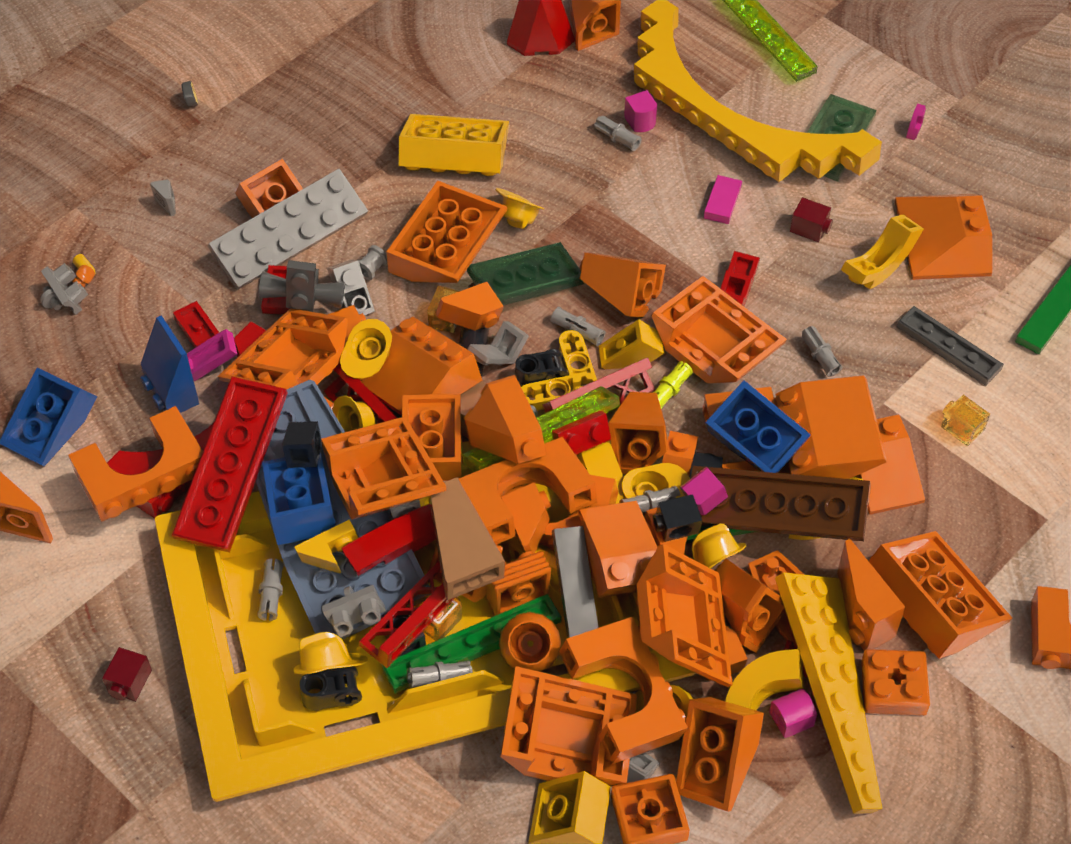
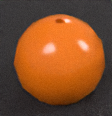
[499,612,561,672]

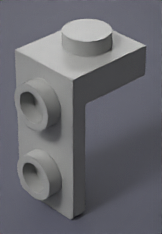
[467,321,529,366]

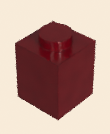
[790,197,833,243]
[102,647,152,702]

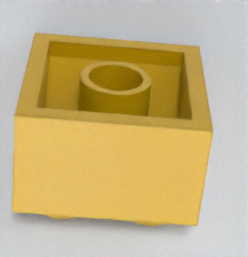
[528,771,611,844]

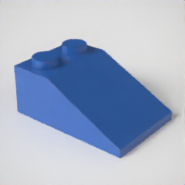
[140,315,199,413]
[0,367,98,466]
[705,380,811,473]
[262,453,336,545]

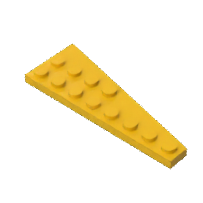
[775,572,883,814]

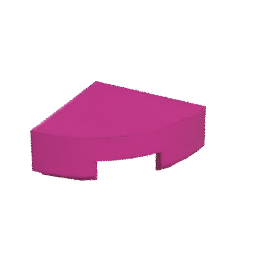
[906,103,926,140]

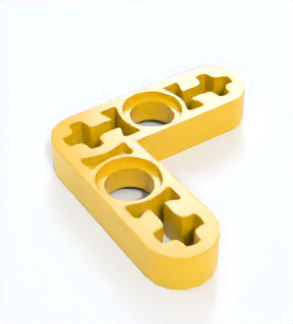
[521,330,597,411]

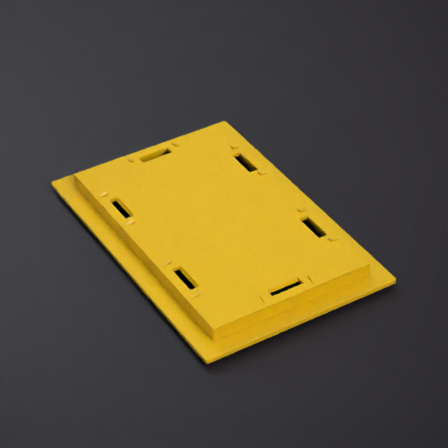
[155,411,695,802]

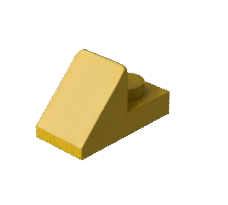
[294,519,358,573]

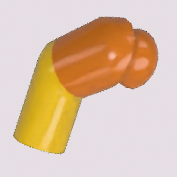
[72,254,96,287]

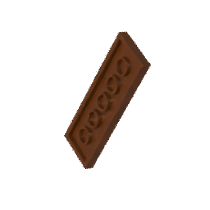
[691,466,871,542]

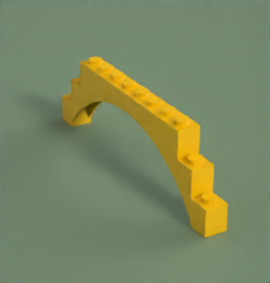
[634,0,882,182]

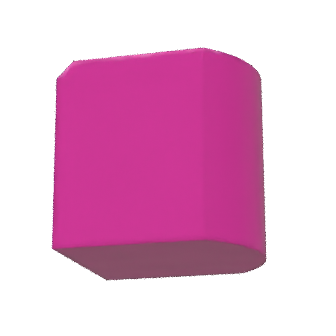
[624,90,657,132]
[680,467,728,515]
[769,689,817,738]

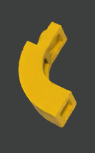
[841,215,924,289]
[726,649,804,711]

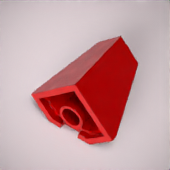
[507,0,575,56]

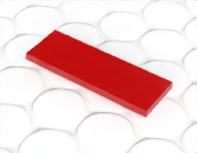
[172,376,288,553]

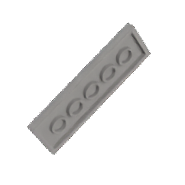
[208,168,368,290]

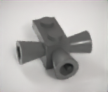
[259,260,345,312]

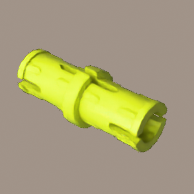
[653,361,693,409]

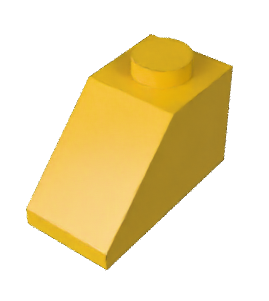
[599,319,664,370]

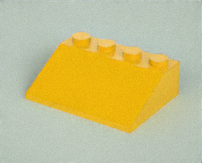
[399,114,509,176]

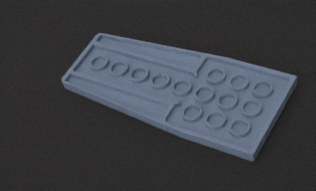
[256,380,431,640]

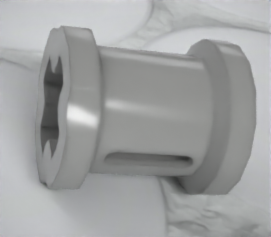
[358,245,387,280]

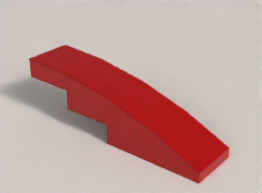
[720,251,760,307]
[341,504,435,576]

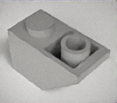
[327,259,375,315]

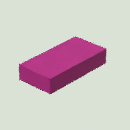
[704,175,742,224]
[187,329,237,382]

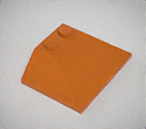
[895,194,992,280]
[652,276,787,384]
[218,308,348,390]
[321,416,446,520]
[637,544,733,687]
[500,666,637,787]

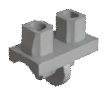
[40,263,88,314]
[322,585,386,637]

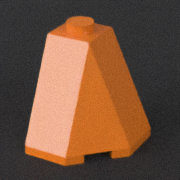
[570,0,621,51]
[580,252,666,317]
[464,375,547,464]
[608,392,668,474]
[714,558,786,653]

